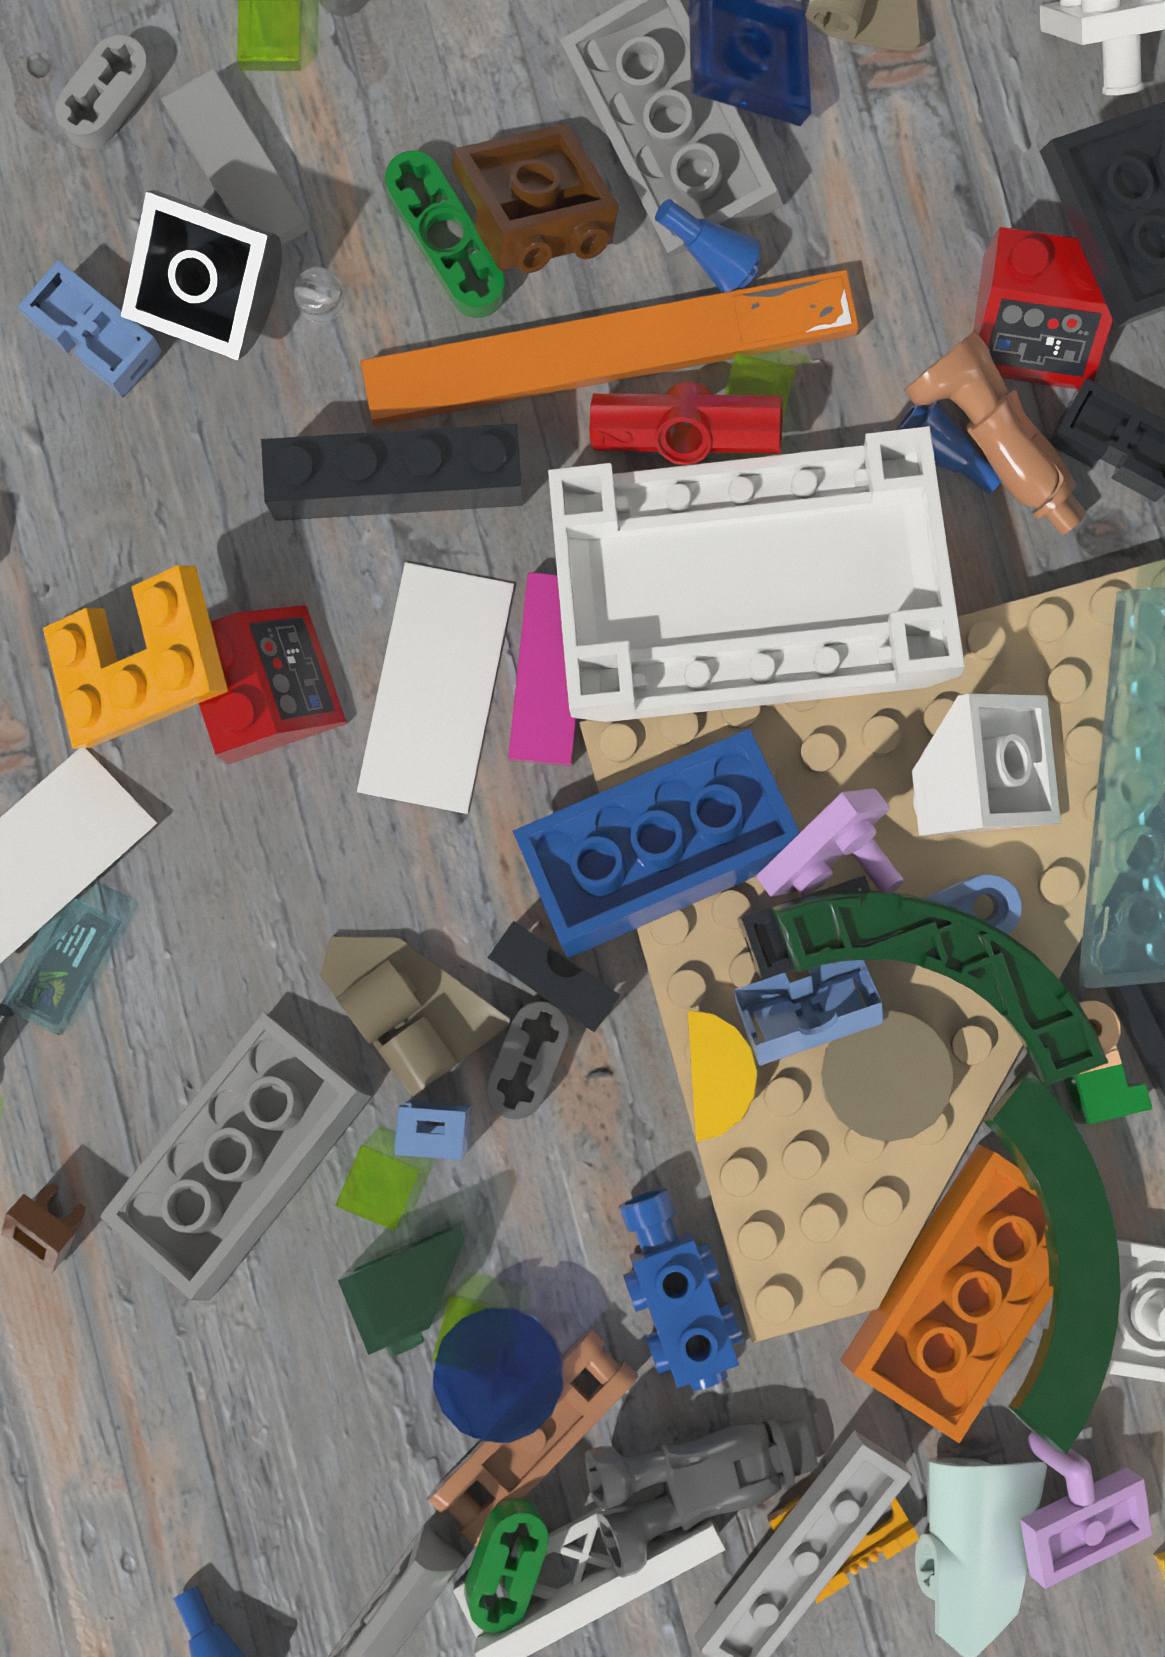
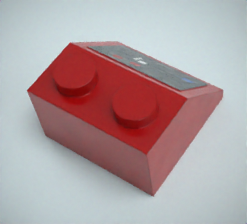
[973,227,1113,389]
[199,605,348,764]

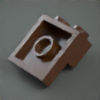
[452,123,619,273]

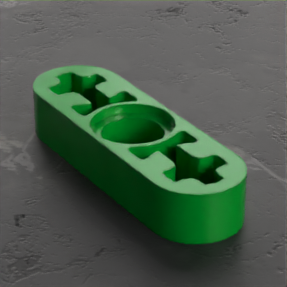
[385,150,505,318]

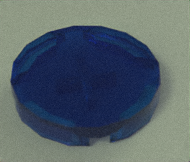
[433,1307,564,1443]

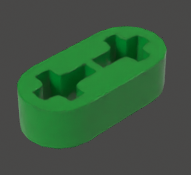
[464,1498,549,1633]

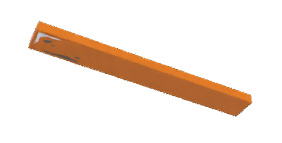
[360,270,859,427]

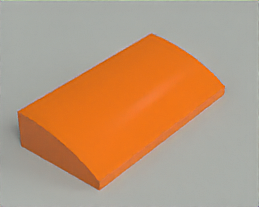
[840,1144,1054,1444]

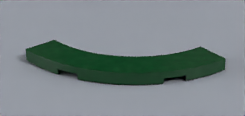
[771,891,1109,1086]
[983,1071,1121,1454]

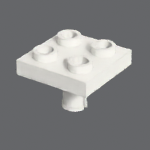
[1040,0,1165,95]
[1107,1239,1165,1382]

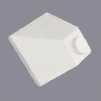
[912,694,1061,836]

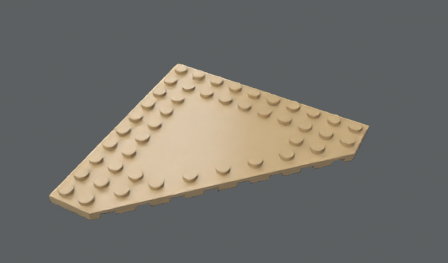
[579,559,1165,1343]

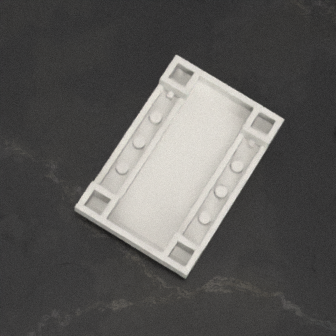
[548,426,965,722]

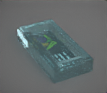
[2,897,122,1035]

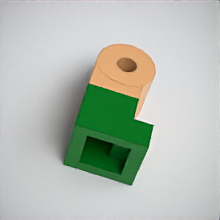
[1064,1001,1153,1125]

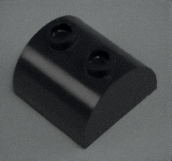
[121,190,282,360]

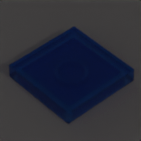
[689,0,811,126]

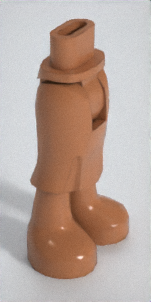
[904,331,1087,536]

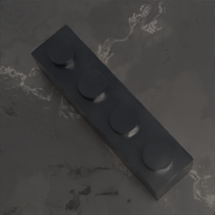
[261,424,523,521]

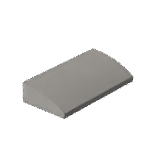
[559,0,783,256]
[99,1012,372,1301]
[328,1524,466,1657]

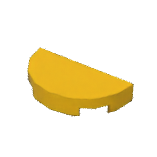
[687,1010,757,1142]

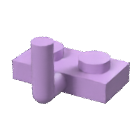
[756,788,904,897]
[1020,1431,1152,1589]

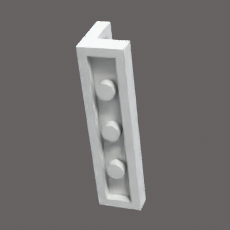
[453,1484,725,1657]

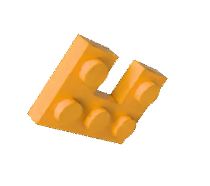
[43,565,228,749]

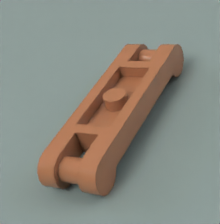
[427,1328,638,1547]

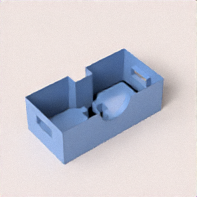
[17,260,163,398]
[734,960,883,1066]
[394,1101,472,1160]

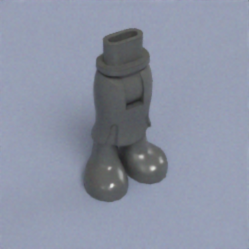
[585,1418,818,1578]

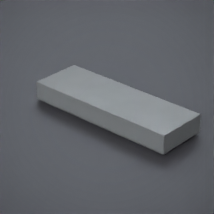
[160,68,310,246]

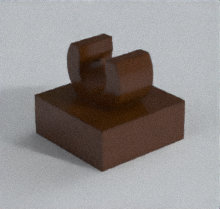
[1,1183,86,1273]

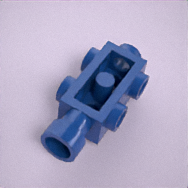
[619,1188,744,1390]

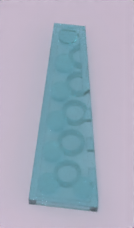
[1079,587,1165,988]

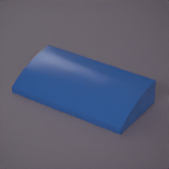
[513,728,800,958]

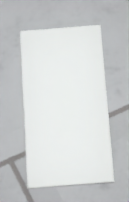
[357,562,514,814]
[0,748,157,964]

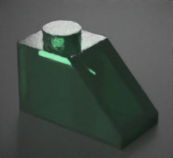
[338,1221,468,1357]

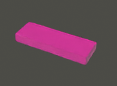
[508,572,576,767]

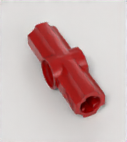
[589,382,783,465]

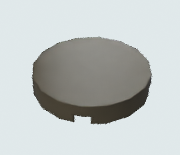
[821,1009,954,1142]

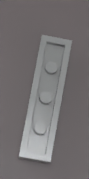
[694,1430,912,1657]

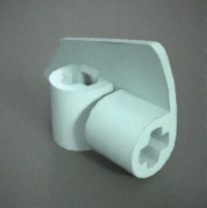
[915,1457,1047,1657]

